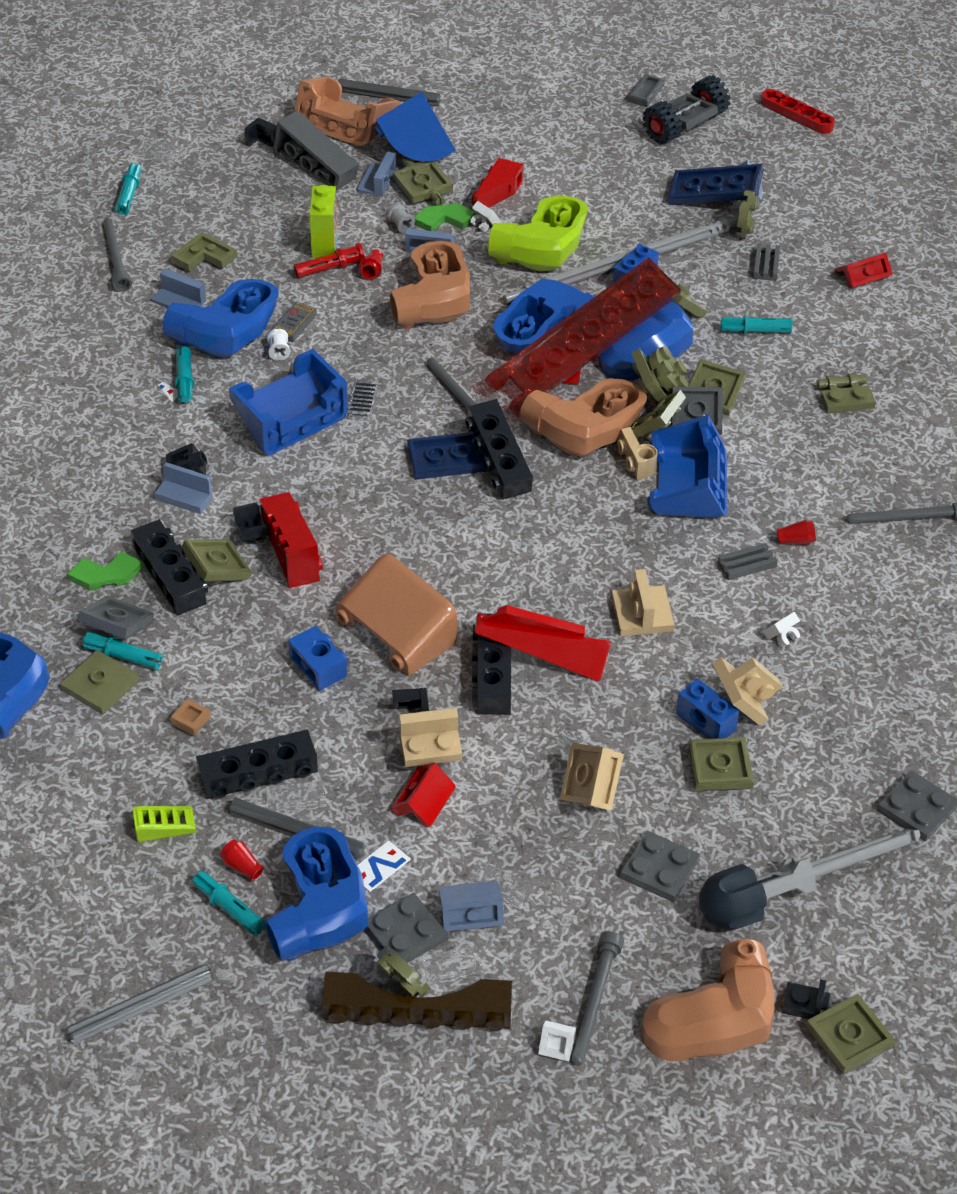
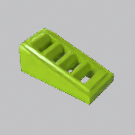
[132,806,196,842]

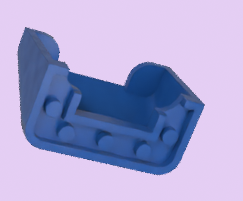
[229,348,348,455]
[647,415,727,518]

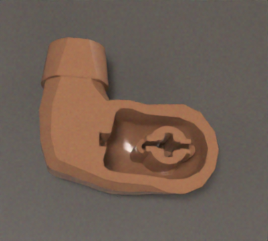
[389,241,470,329]
[520,378,647,457]
[641,939,774,1062]

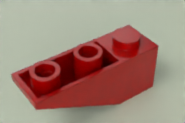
[471,158,524,208]

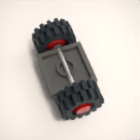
[642,75,730,145]

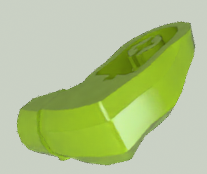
[488,196,589,271]

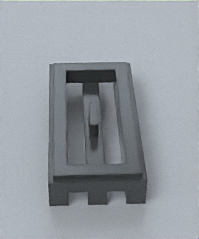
[753,243,780,281]
[718,543,778,580]

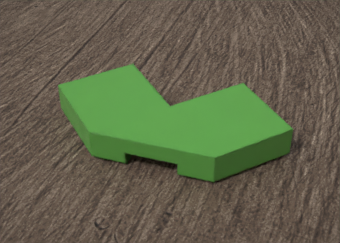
[414,204,476,231]
[67,551,143,590]

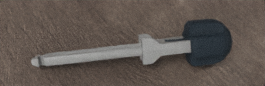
[699,829,920,930]

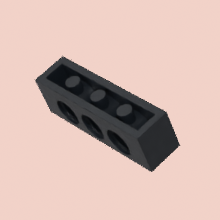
[465,399,533,500]
[130,519,208,616]
[472,613,511,715]
[196,729,318,800]

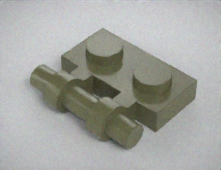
[817,373,876,414]

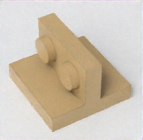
[611,569,674,636]
[712,657,783,725]
[399,708,462,767]
[560,743,624,811]

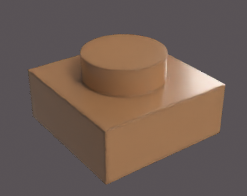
[171,699,211,736]

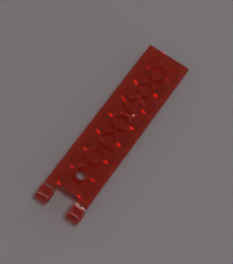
[485,257,681,417]

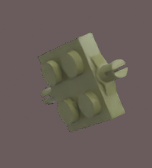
[393,157,453,205]

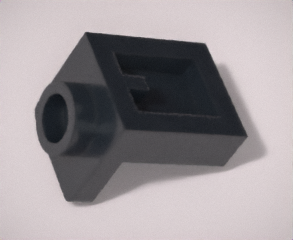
[166,443,208,475]
[782,979,830,1019]

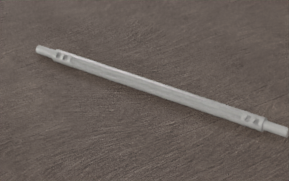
[503,216,739,304]

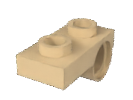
[617,427,657,480]

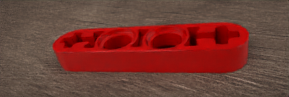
[761,89,835,134]

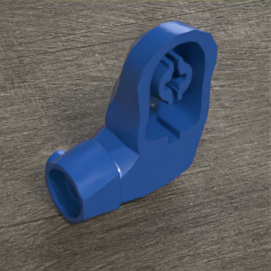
[163,279,279,358]
[494,279,610,354]
[598,283,693,381]
[0,632,50,739]
[264,826,369,961]

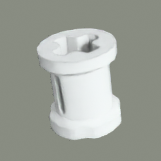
[267,329,290,360]

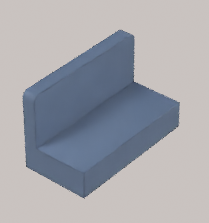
[357,151,396,197]
[405,228,455,252]
[152,268,206,308]
[154,462,213,514]
[439,881,504,931]

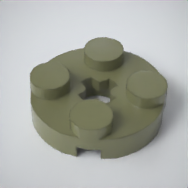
[737,190,760,237]
[649,346,689,393]
[377,946,431,997]

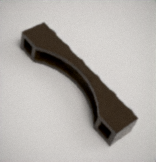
[322,972,512,1031]

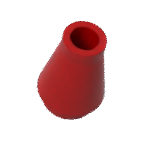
[359,249,383,280]
[777,519,816,545]
[219,839,264,881]

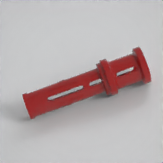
[293,242,365,279]

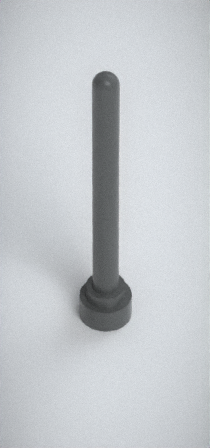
[103,218,132,292]
[427,358,476,409]
[846,503,957,524]
[572,931,624,1066]

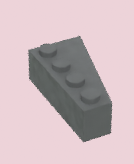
[273,110,359,191]

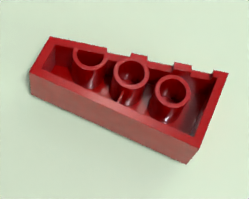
[259,492,323,588]

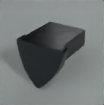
[392,688,429,712]

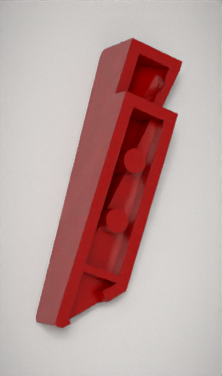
[475,605,611,681]

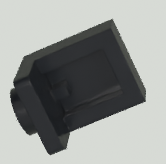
[244,118,277,147]
[232,502,268,542]

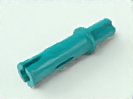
[115,163,141,215]
[720,315,793,334]
[175,347,194,404]
[83,632,163,671]
[192,871,265,937]

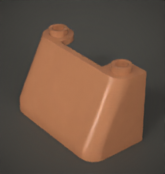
[294,76,400,146]
[335,553,457,677]

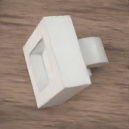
[470,201,502,232]
[763,612,800,647]
[538,1020,576,1062]

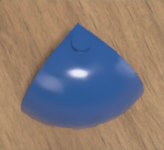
[375,92,456,161]

